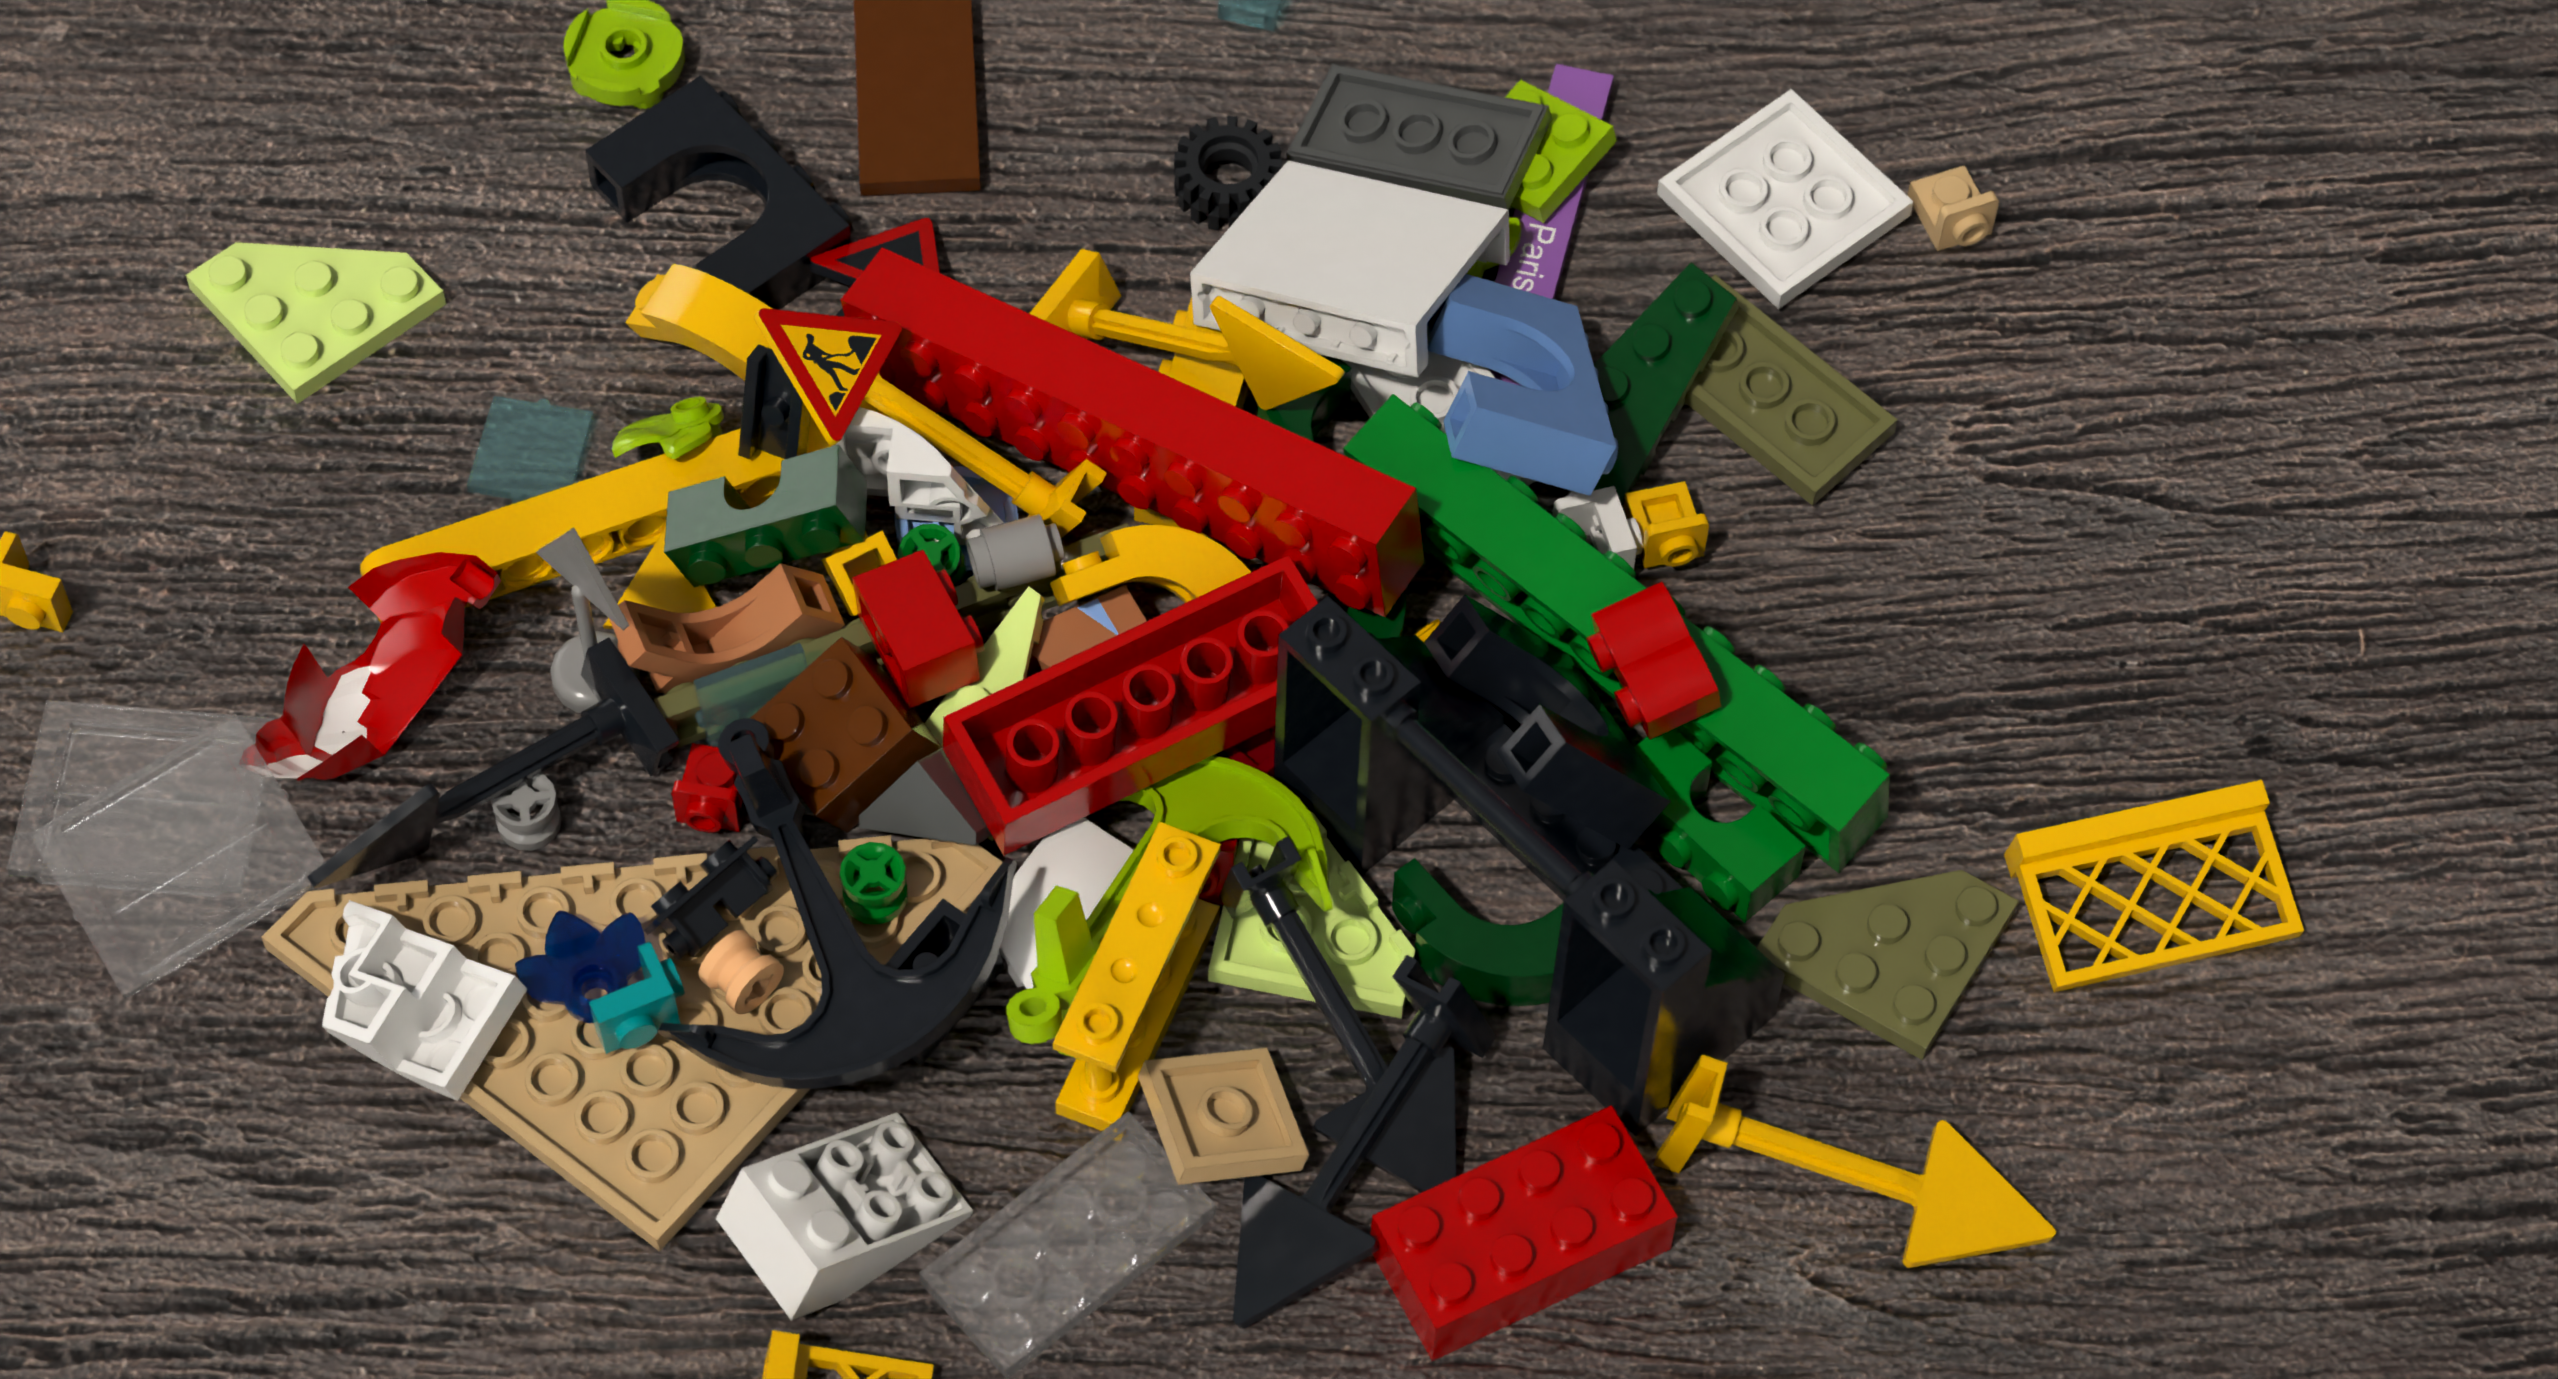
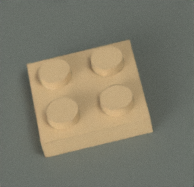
[1138,1048,1309,1185]

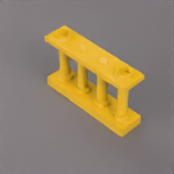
[1053,822,1221,1137]

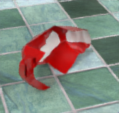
[241,552,501,781]

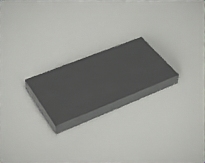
[1286,64,1552,210]

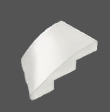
[832,407,1004,546]
[999,818,1133,989]
[322,900,527,1101]

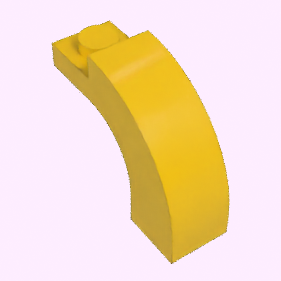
[625,264,772,381]
[1050,525,1251,607]

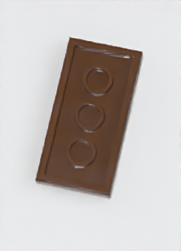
[853,0,981,196]

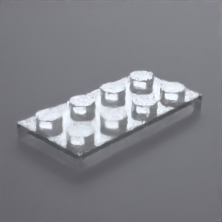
[919,1111,1216,1379]

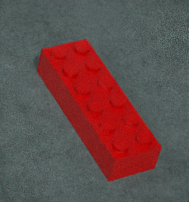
[943,555,1318,856]

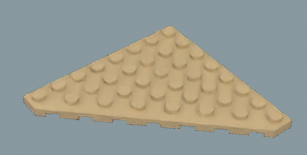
[262,835,1003,1251]

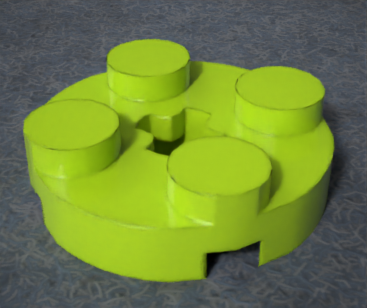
[564,0,685,109]

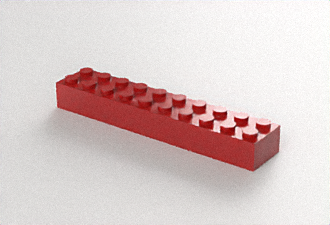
[840,247,1424,617]

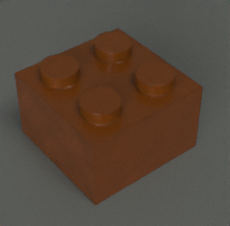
[750,637,942,833]

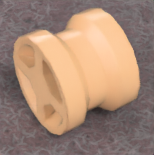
[698,929,784,1015]

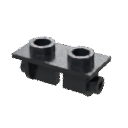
[644,836,778,960]

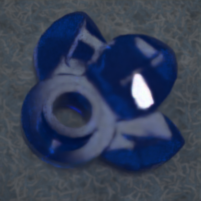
[515,910,646,1023]

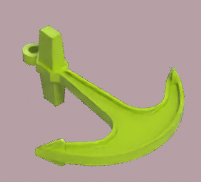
[1006,755,1333,1060]

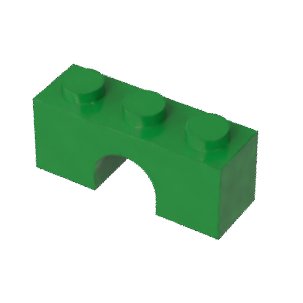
[1634,729,1806,923]

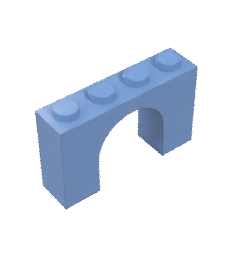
[1427,274,1618,496]

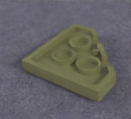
[1757,870,2019,1060]

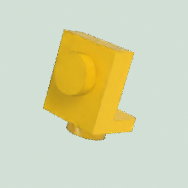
[1623,481,1709,568]
[0,531,73,633]

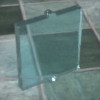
[467,396,594,503]
[693,643,807,747]

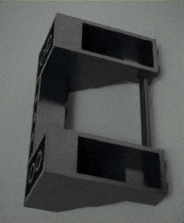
[1274,596,1785,1136]

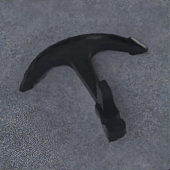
[658,718,1016,1089]

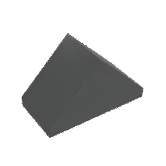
[859,747,992,845]

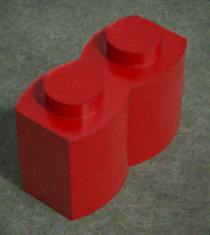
[1586,581,1721,740]

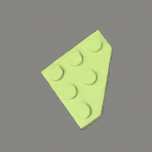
[186,242,446,404]
[1208,811,1415,1019]

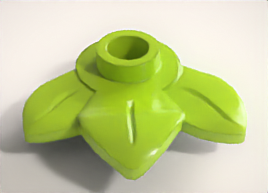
[612,397,724,459]

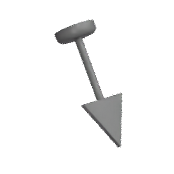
[536,527,641,713]

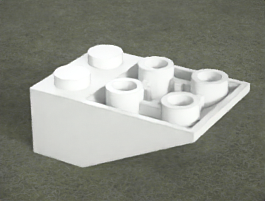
[716,1112,973,1320]

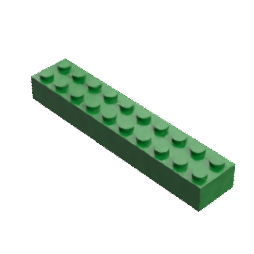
[1343,394,1890,873]

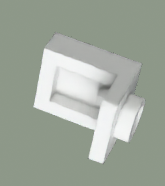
[1552,486,1643,570]

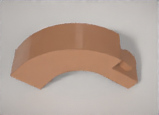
[609,563,845,694]

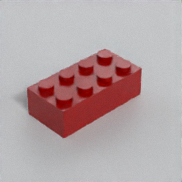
[1370,1105,1678,1361]

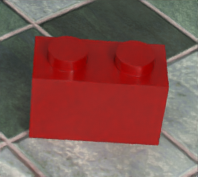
[852,550,984,709]

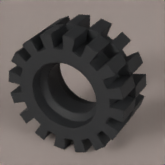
[1174,116,1282,231]

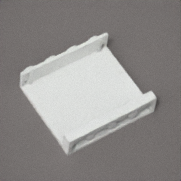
[1190,161,1510,378]

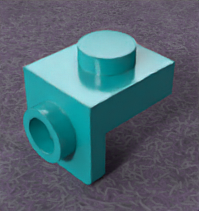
[589,941,685,1054]

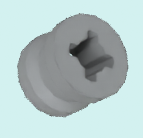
[491,773,562,851]

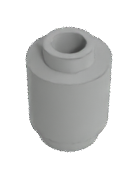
[966,514,1065,591]

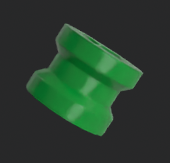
[898,524,966,587]
[840,842,908,925]

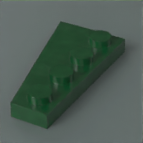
[1594,262,1739,511]

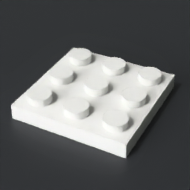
[1657,89,1914,309]

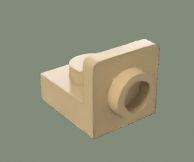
[1907,165,1999,251]

